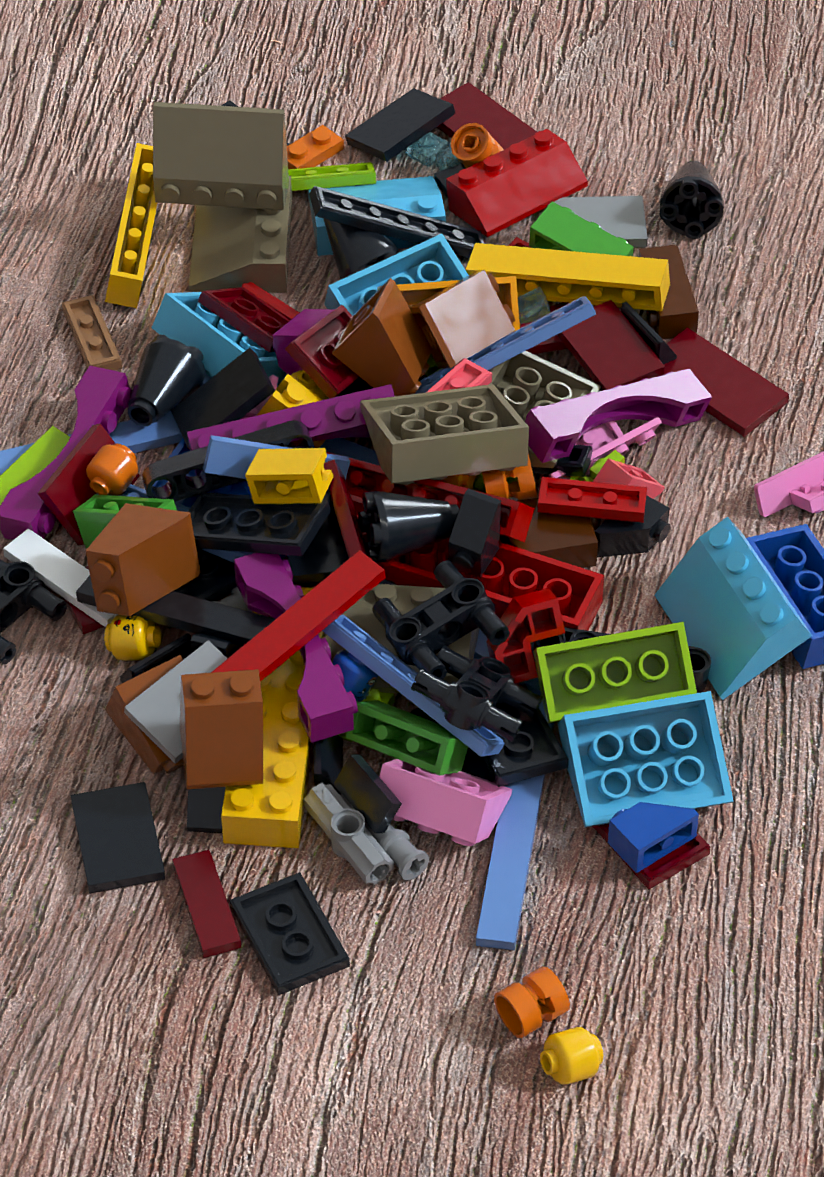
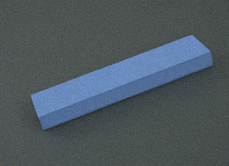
[203,435,350,491]

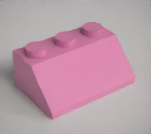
[379,759,513,846]

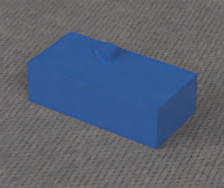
[746,524,824,669]

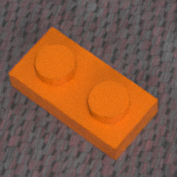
[287,125,344,169]

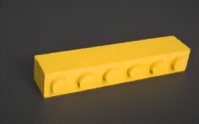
[105,143,158,309]
[466,243,670,311]

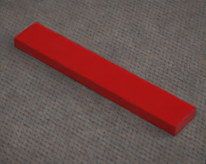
[211,550,386,682]

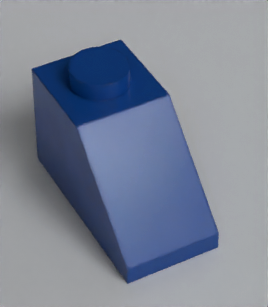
[608,802,699,873]

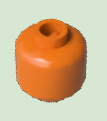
[86,443,139,496]

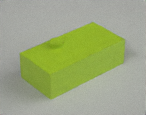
[533,622,697,724]

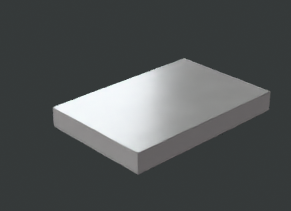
[548,196,648,247]
[124,640,227,764]

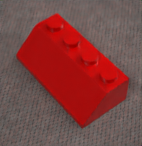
[446,129,588,237]

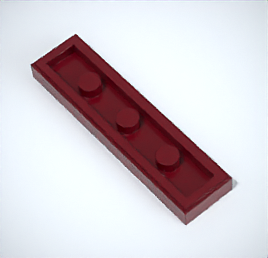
[324,459,369,558]

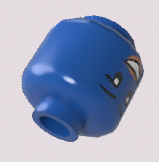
[332,649,378,702]

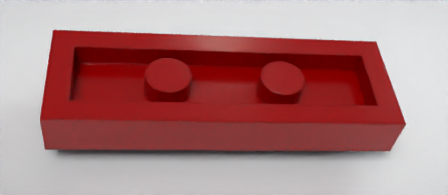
[537,477,647,523]

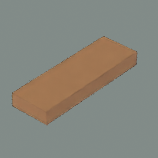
[62,295,122,370]

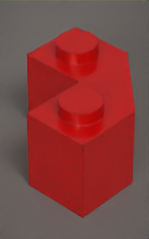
[486,588,565,683]

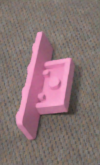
[548,417,662,479]
[754,451,824,517]

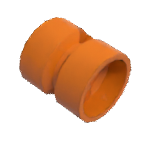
[451,123,504,168]
[482,454,538,501]
[494,966,570,1039]

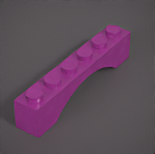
[0,366,132,540]
[525,369,712,463]
[187,384,395,476]
[234,553,358,743]

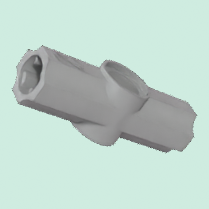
[303,783,394,885]

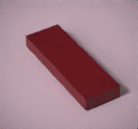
[172,849,241,958]

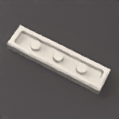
[3,529,118,627]

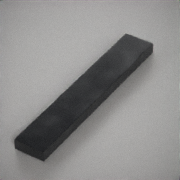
[309,186,485,258]
[76,575,275,646]

